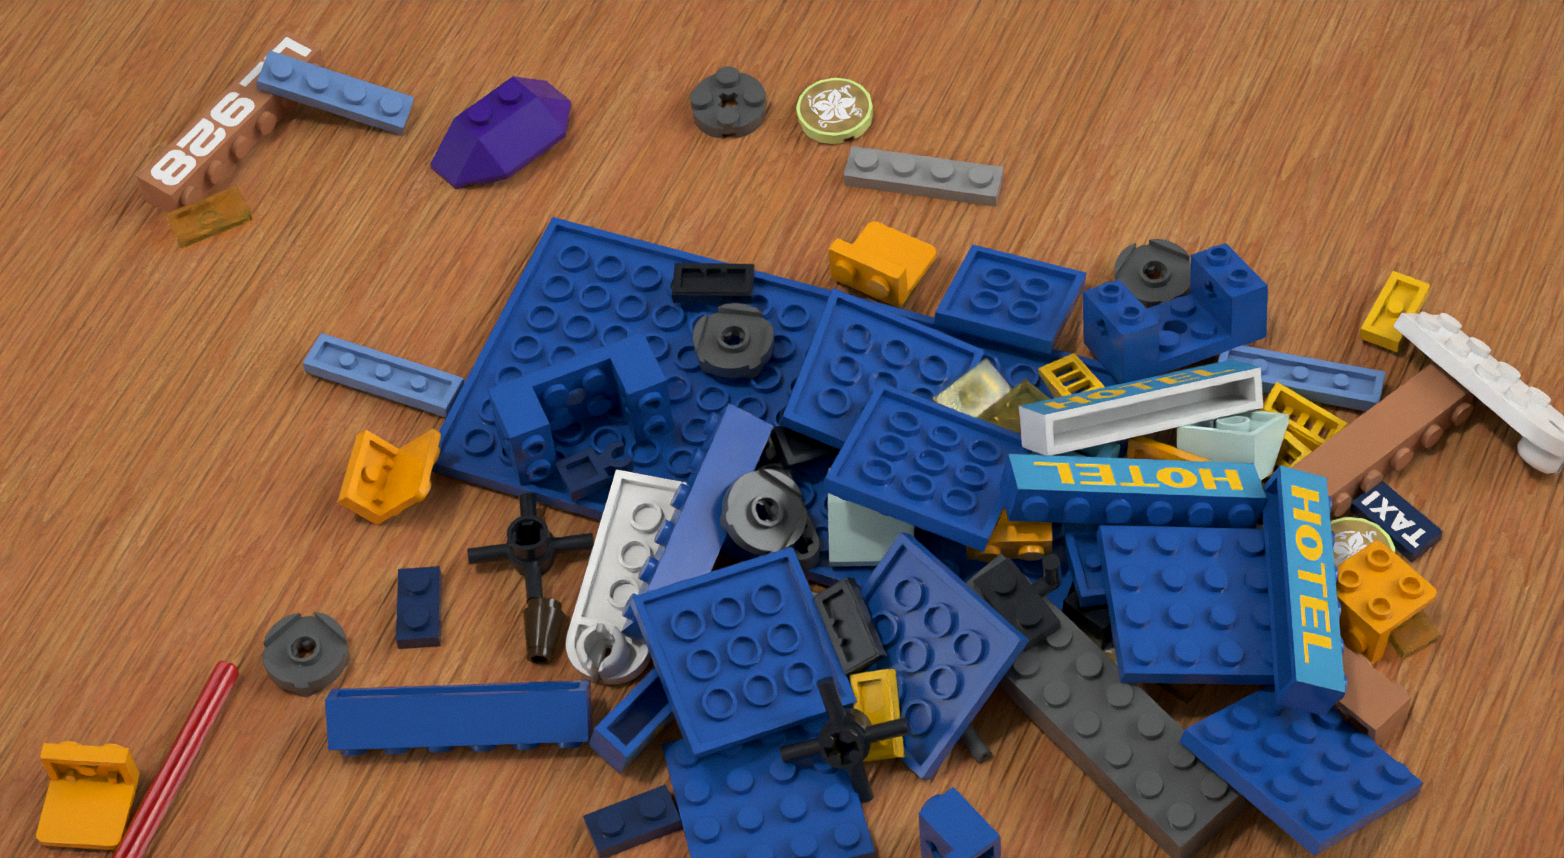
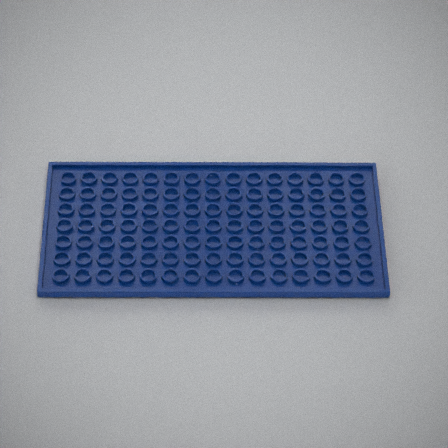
[432,217,1129,611]

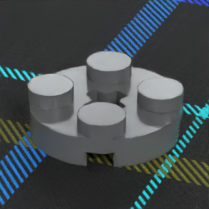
[690,66,767,138]
[1114,239,1191,309]
[693,303,775,379]
[720,469,807,556]
[262,612,350,697]

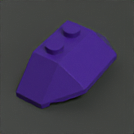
[430,76,572,189]

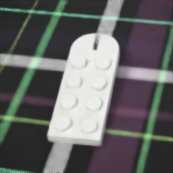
[1393,312,1564,474]
[566,470,686,685]

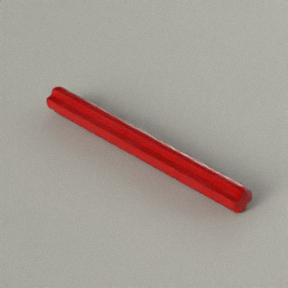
[112,661,239,858]

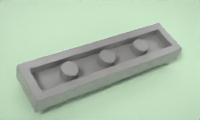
[843,146,1004,207]

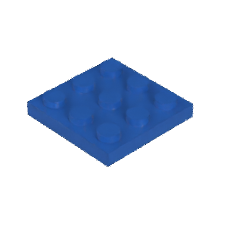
[934,244,1086,355]

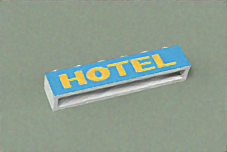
[1019,359,1263,455]

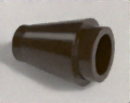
[523,597,565,664]

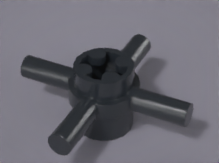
[467,493,594,604]
[780,676,911,804]

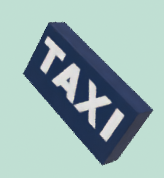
[1350,481,1443,563]

